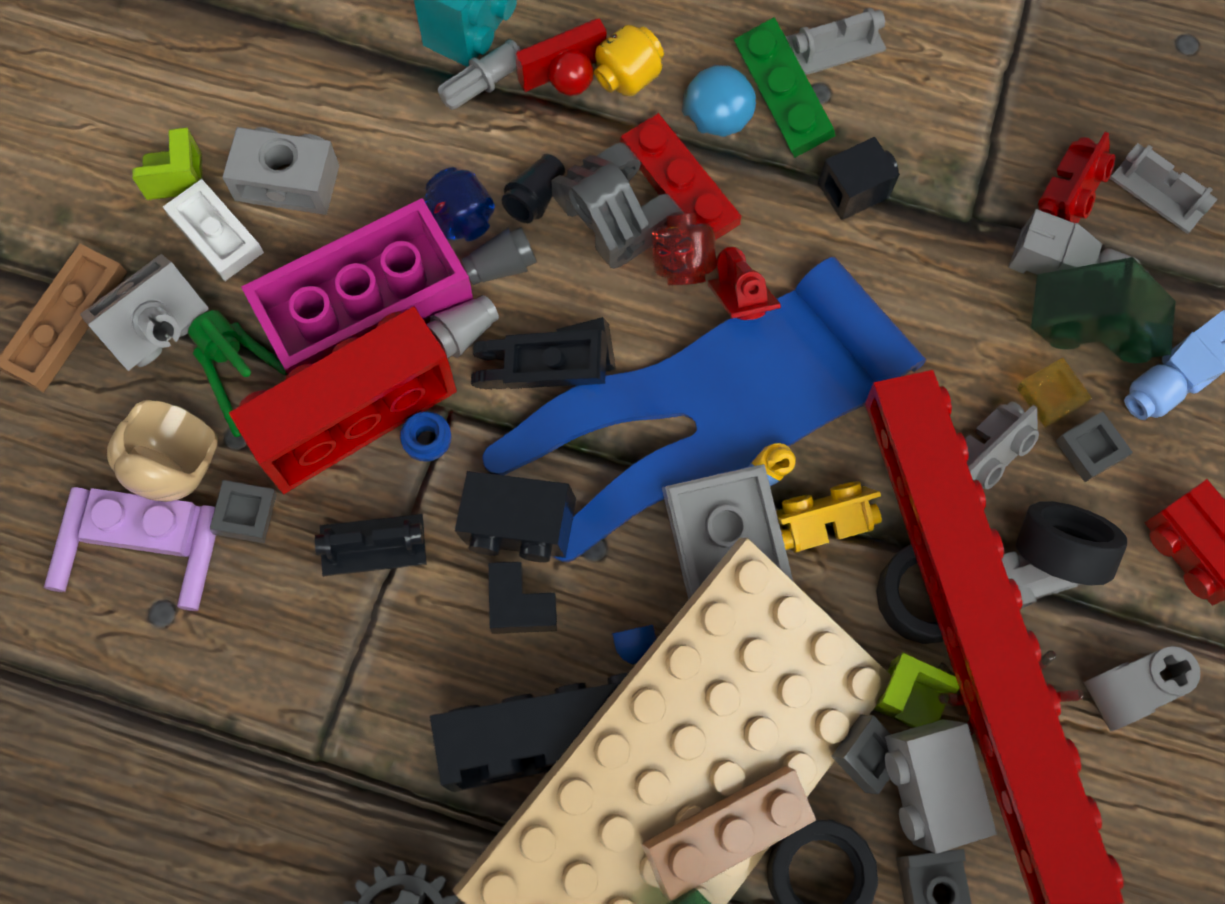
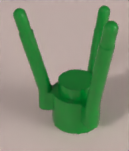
[188,310,288,437]

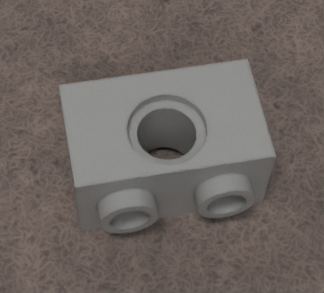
[222,127,339,215]

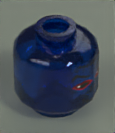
[424,167,495,242]

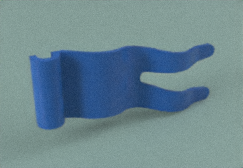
[482,257,926,562]

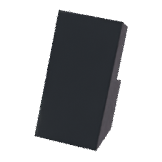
[488,562,557,634]

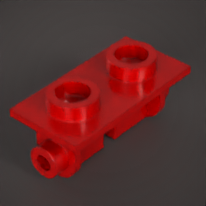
[1038,132,1115,223]
[707,247,781,320]

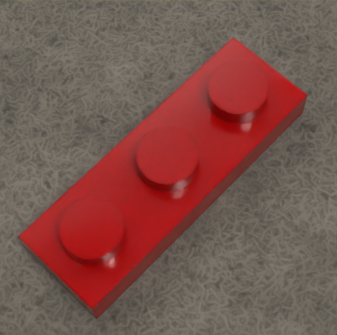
[620,113,742,249]

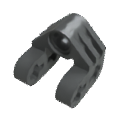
[552,142,684,269]

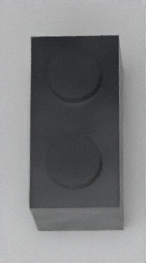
[455,471,576,563]

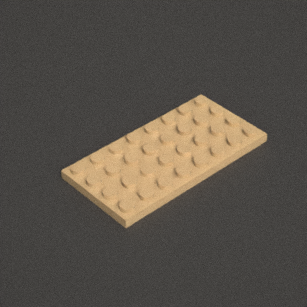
[453,538,891,904]

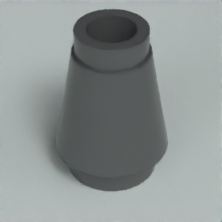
[462,227,537,285]

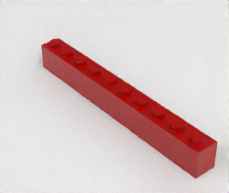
[865,370,1125,904]

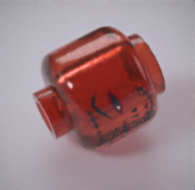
[651,213,717,285]

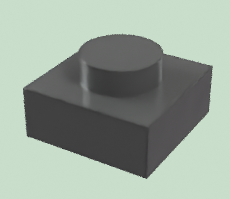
[1056,411,1133,482]
[210,480,277,544]
[831,715,891,795]

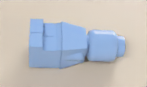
[1124,310,1225,420]

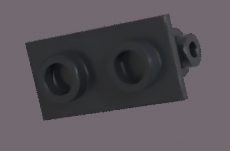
[314,514,427,577]

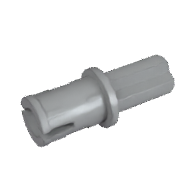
[437,39,521,110]

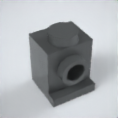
[896,849,972,904]

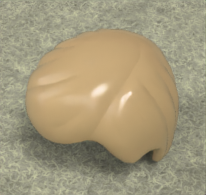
[107,400,218,502]

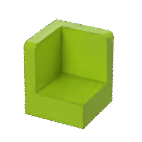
[132,127,203,200]
[874,653,960,728]

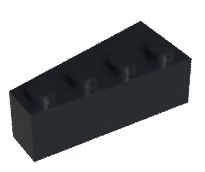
[429,672,629,793]

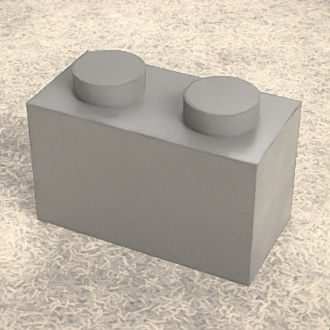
[885,719,997,854]

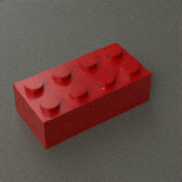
[229,306,457,495]

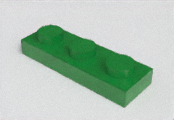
[734,17,836,158]

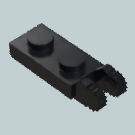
[471,329,607,390]

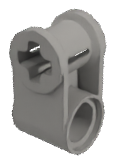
[1083,646,1200,732]

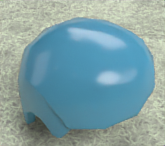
[682,65,756,137]

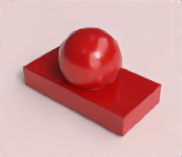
[515,18,607,96]

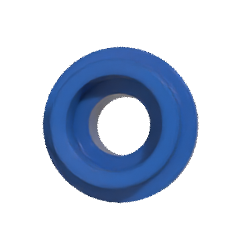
[400,411,452,462]

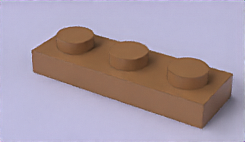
[0,243,127,393]
[641,766,816,901]

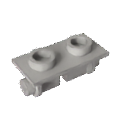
[786,7,886,75]
[1109,143,1218,234]
[965,402,1039,489]

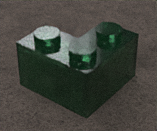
[1031,257,1176,363]

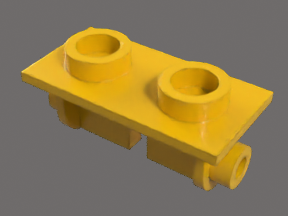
[776,481,882,553]

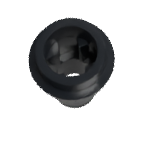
[501,154,565,224]

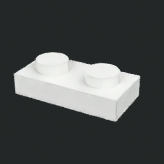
[163,179,264,281]

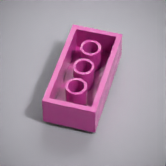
[241,198,473,374]

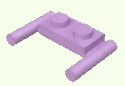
[44,487,216,611]

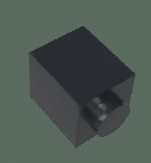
[818,137,900,221]

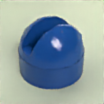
[612,624,656,665]

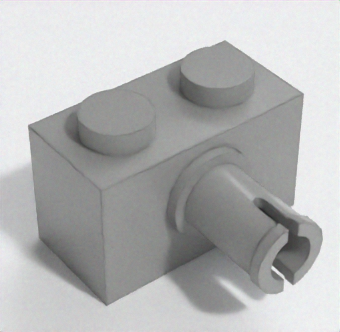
[80,254,209,371]

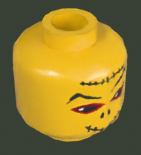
[594,25,664,96]

